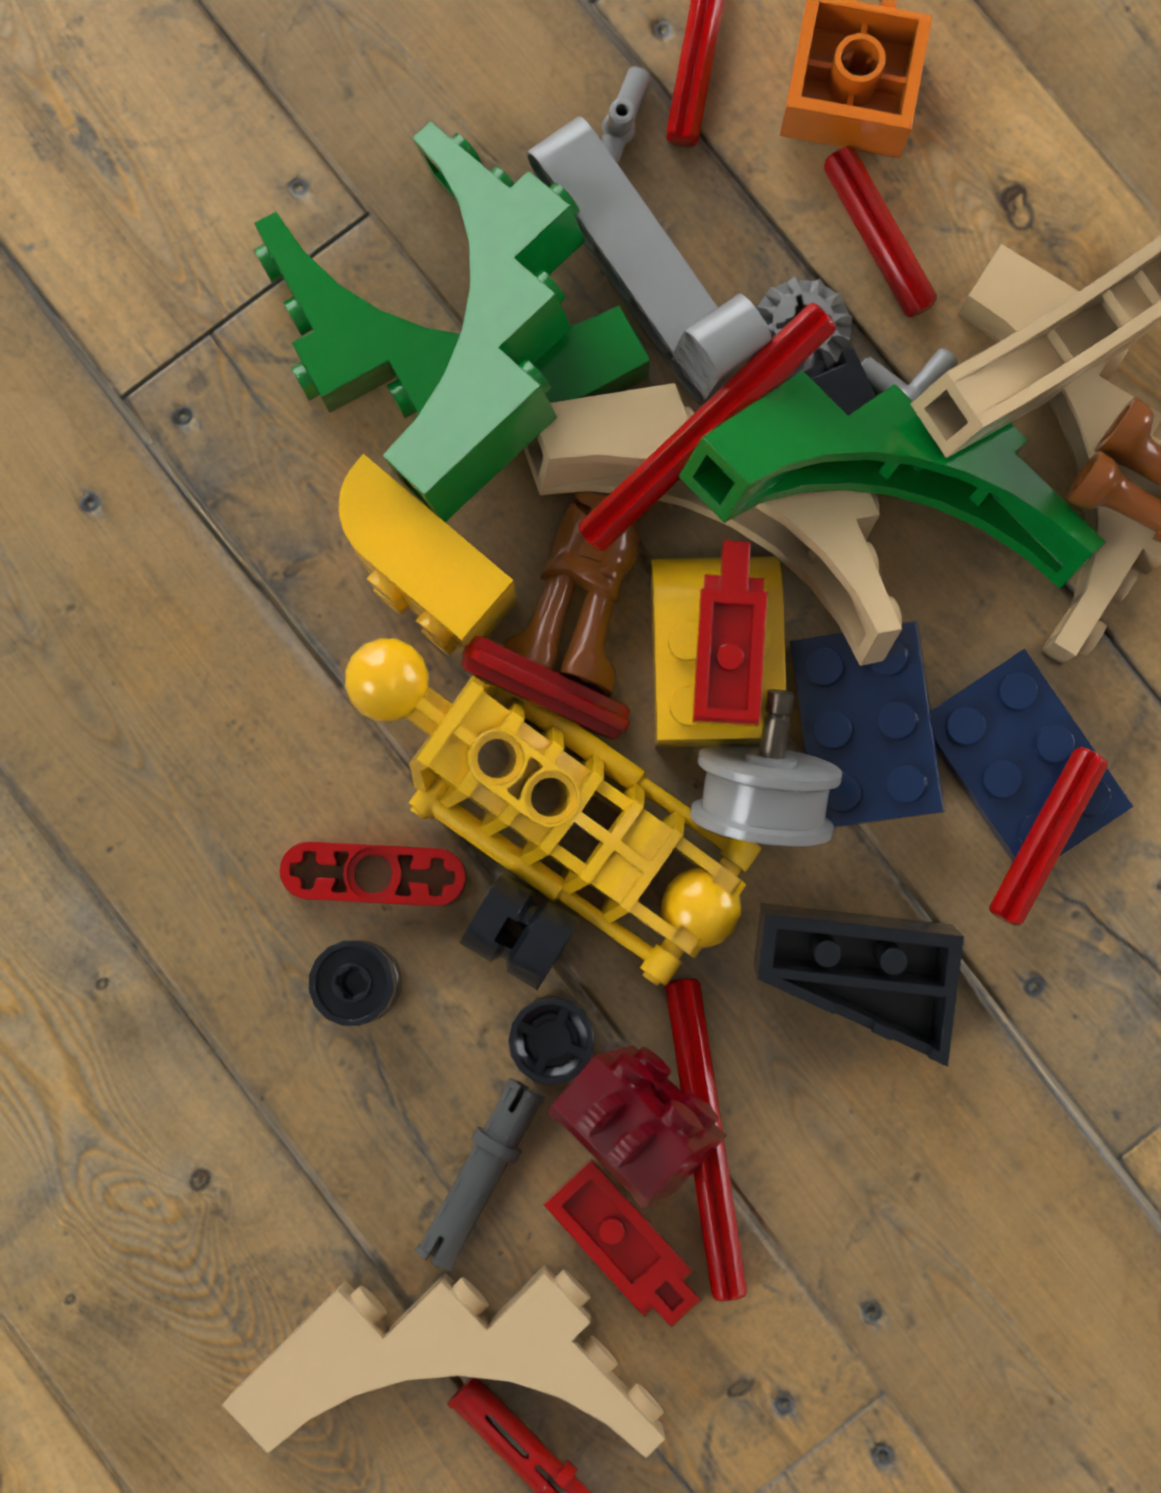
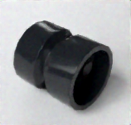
[460,873,580,990]
[309,941,402,1026]
[508,996,595,1085]

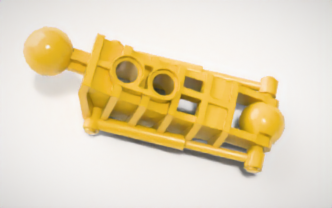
[345,638,762,986]

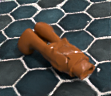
[1066,397,1161,542]
[503,491,640,696]

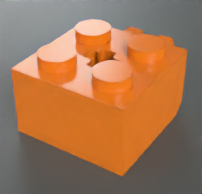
[779,0,932,158]

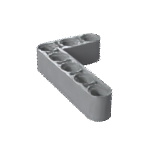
[526,116,772,405]

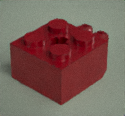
[548,1045,727,1209]

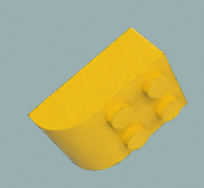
[339,454,518,656]
[651,556,786,748]

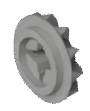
[756,276,852,376]

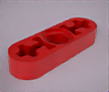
[279,841,467,907]

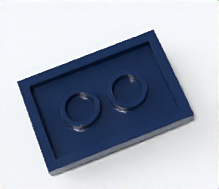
[790,621,945,828]
[931,649,1134,862]

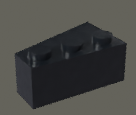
[753,903,964,1067]

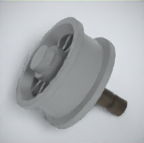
[690,689,842,846]

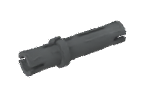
[415,1078,546,1271]

